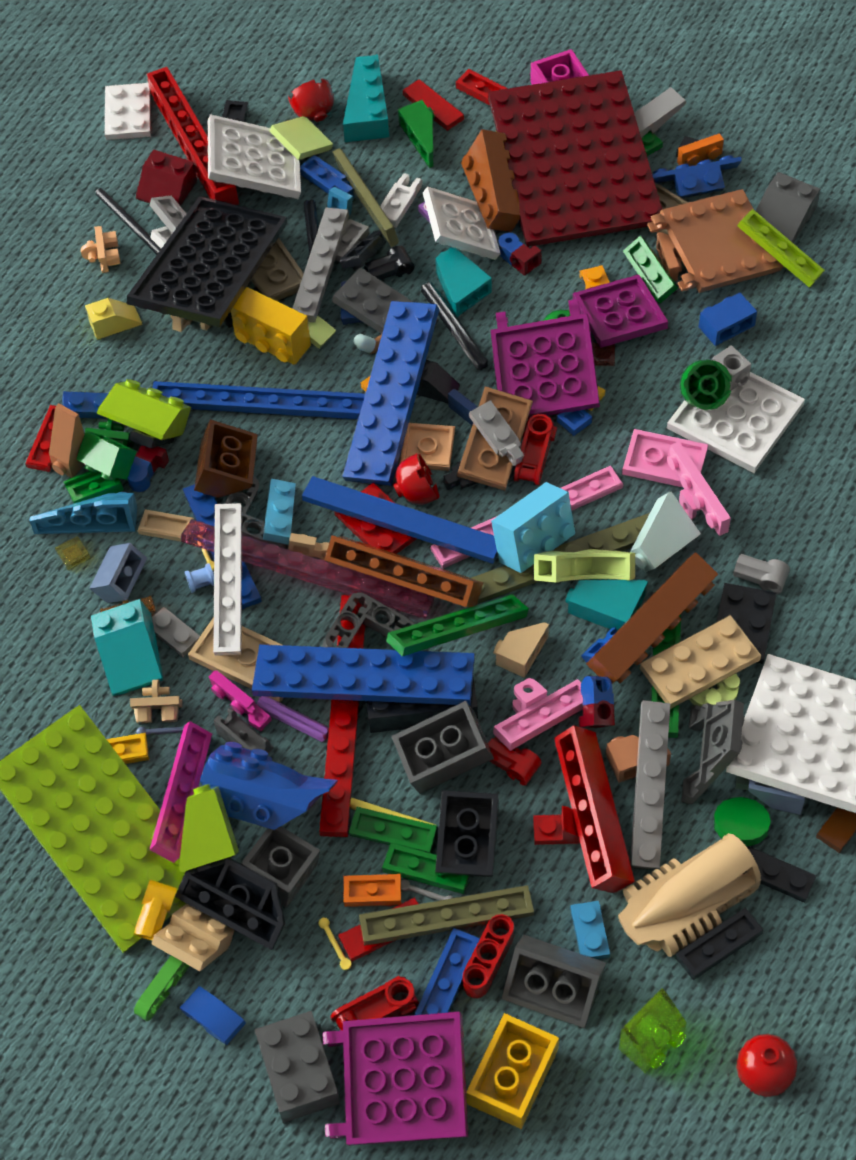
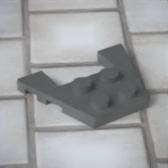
[681,700,745,804]

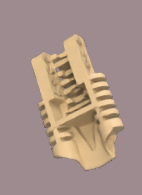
[618,833,761,957]

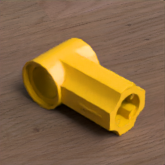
[134,879,177,941]

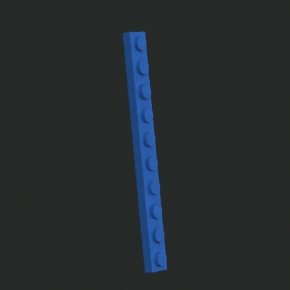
[153,381,365,419]

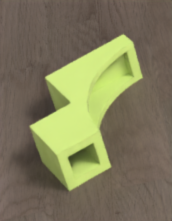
[534,549,635,583]

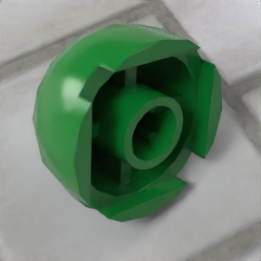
[680,359,732,410]

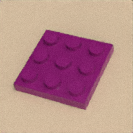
[573,275,668,348]

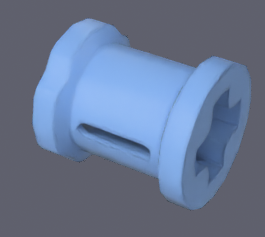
[184,563,214,593]

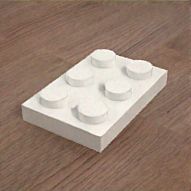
[105,83,151,140]

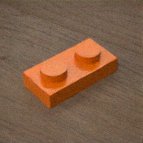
[677,133,724,166]
[344,874,401,907]

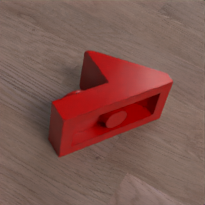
[533,806,580,845]

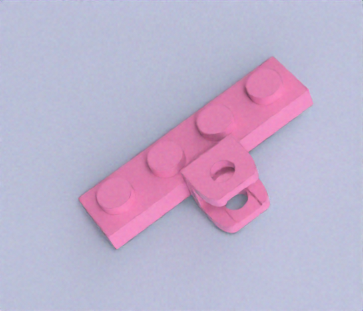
[667,441,731,536]
[493,678,583,751]

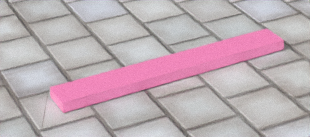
[431,466,623,569]

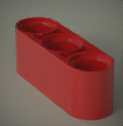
[463,914,514,998]

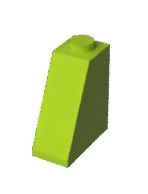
[179,784,239,872]

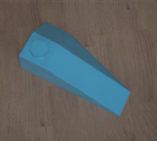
[30,492,137,534]

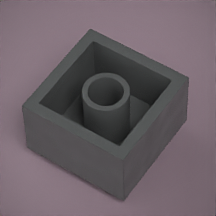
[241,826,320,908]

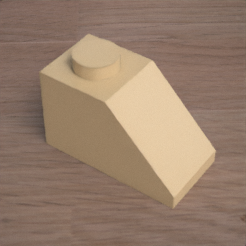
[494,622,549,678]

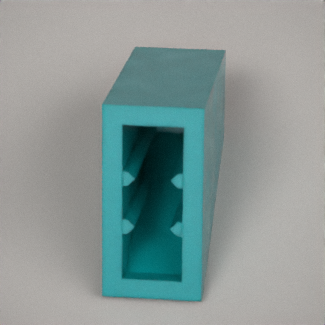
[435,247,492,317]
[565,580,648,631]

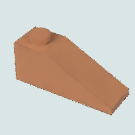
[49,403,85,478]

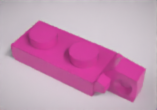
[209,670,272,731]

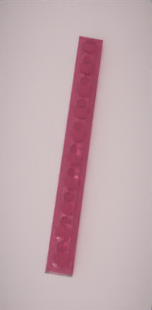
[181,519,435,619]

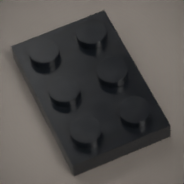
[716,583,777,664]

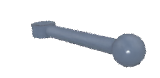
[136,723,187,734]

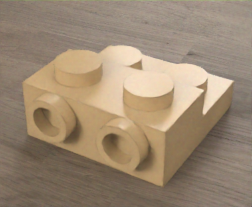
[152,904,235,971]

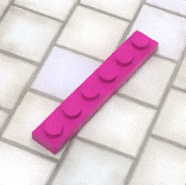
[150,721,212,863]

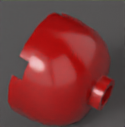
[288,79,334,122]
[393,453,440,505]
[736,1034,797,1097]

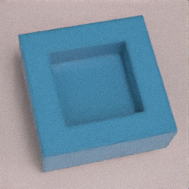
[327,187,353,215]

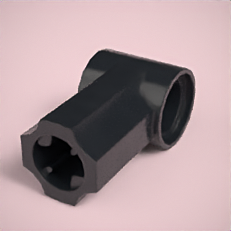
[364,246,415,280]

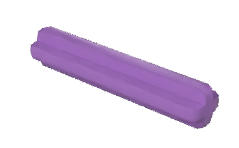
[256,696,329,742]

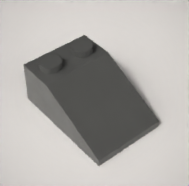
[756,172,820,243]

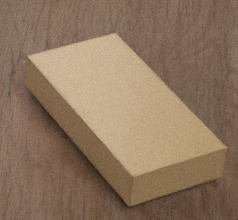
[138,509,195,543]

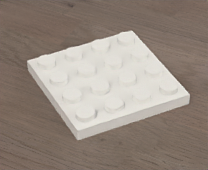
[208,114,301,199]
[667,372,805,473]

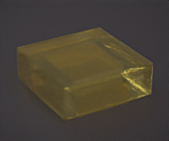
[55,536,91,570]

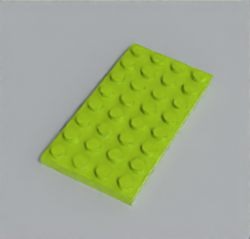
[0,705,197,953]

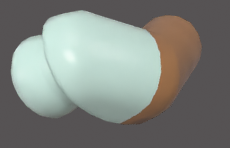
[354,334,382,354]

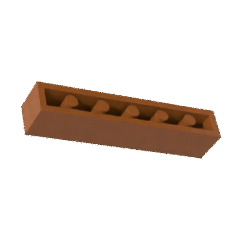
[324,535,484,607]
[586,552,718,684]

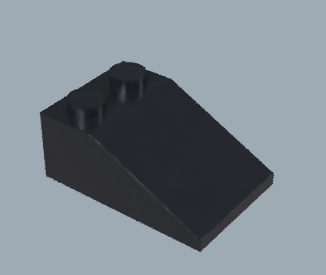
[435,790,499,877]

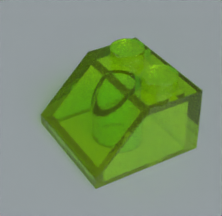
[619,988,687,1073]

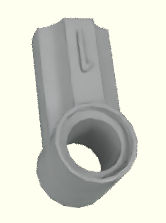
[733,554,790,594]

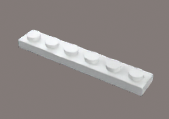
[213,503,242,656]

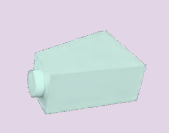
[630,492,701,572]

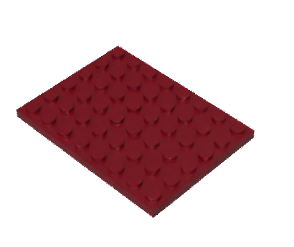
[488,70,662,247]

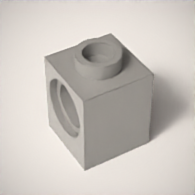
[712,345,751,391]

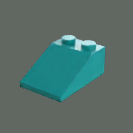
[91,599,164,696]

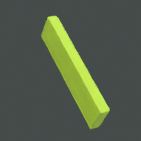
[737,209,825,288]

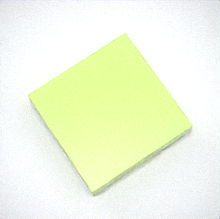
[270,116,333,160]

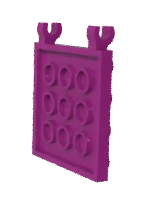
[490,299,600,419]
[323,1012,468,1146]

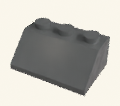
[501,935,606,1028]

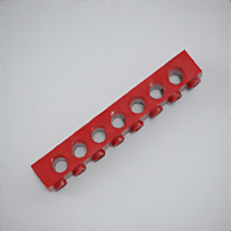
[147,67,239,205]

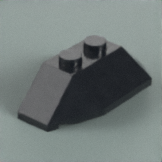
[175,857,285,950]

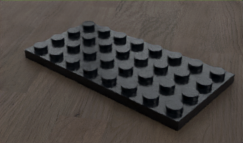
[127,196,287,327]

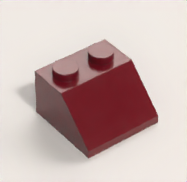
[136,150,197,206]

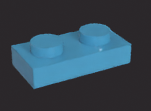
[570,901,610,959]

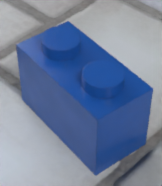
[699,293,757,346]

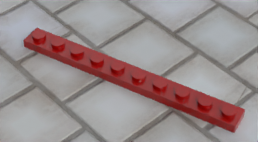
[319,595,366,837]

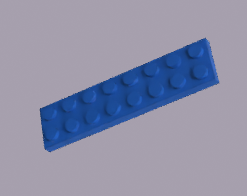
[342,301,439,486]
[252,644,475,705]

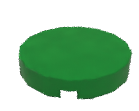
[714,797,771,846]

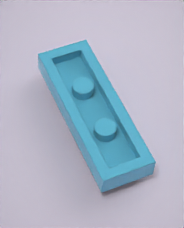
[263,479,296,545]

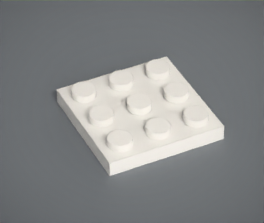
[423,186,501,260]

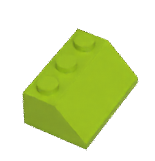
[97,379,191,440]

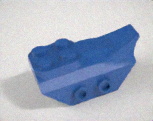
[200,742,338,830]

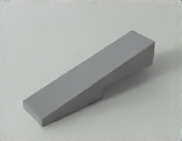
[634,87,687,138]

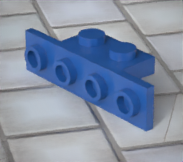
[652,155,742,198]

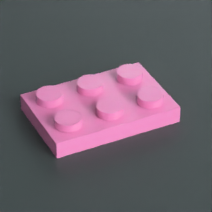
[622,429,708,487]

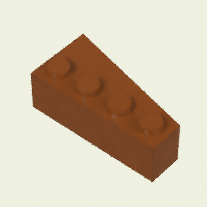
[461,129,520,232]

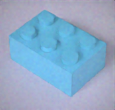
[491,482,575,573]

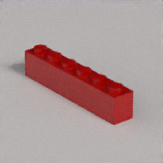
[554,725,635,893]

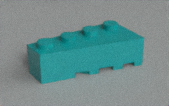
[343,55,389,142]

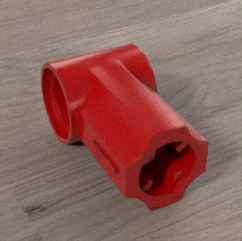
[488,736,542,786]

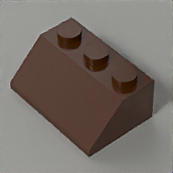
[194,419,258,498]

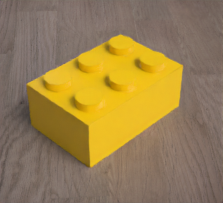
[231,287,311,365]
[466,1013,559,1129]

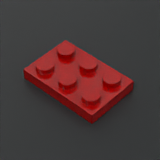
[334,483,417,554]

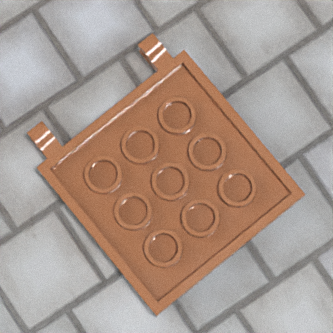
[647,189,783,293]

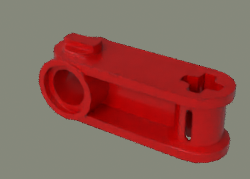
[514,414,557,485]
[330,976,419,1031]

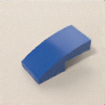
[180,986,246,1045]

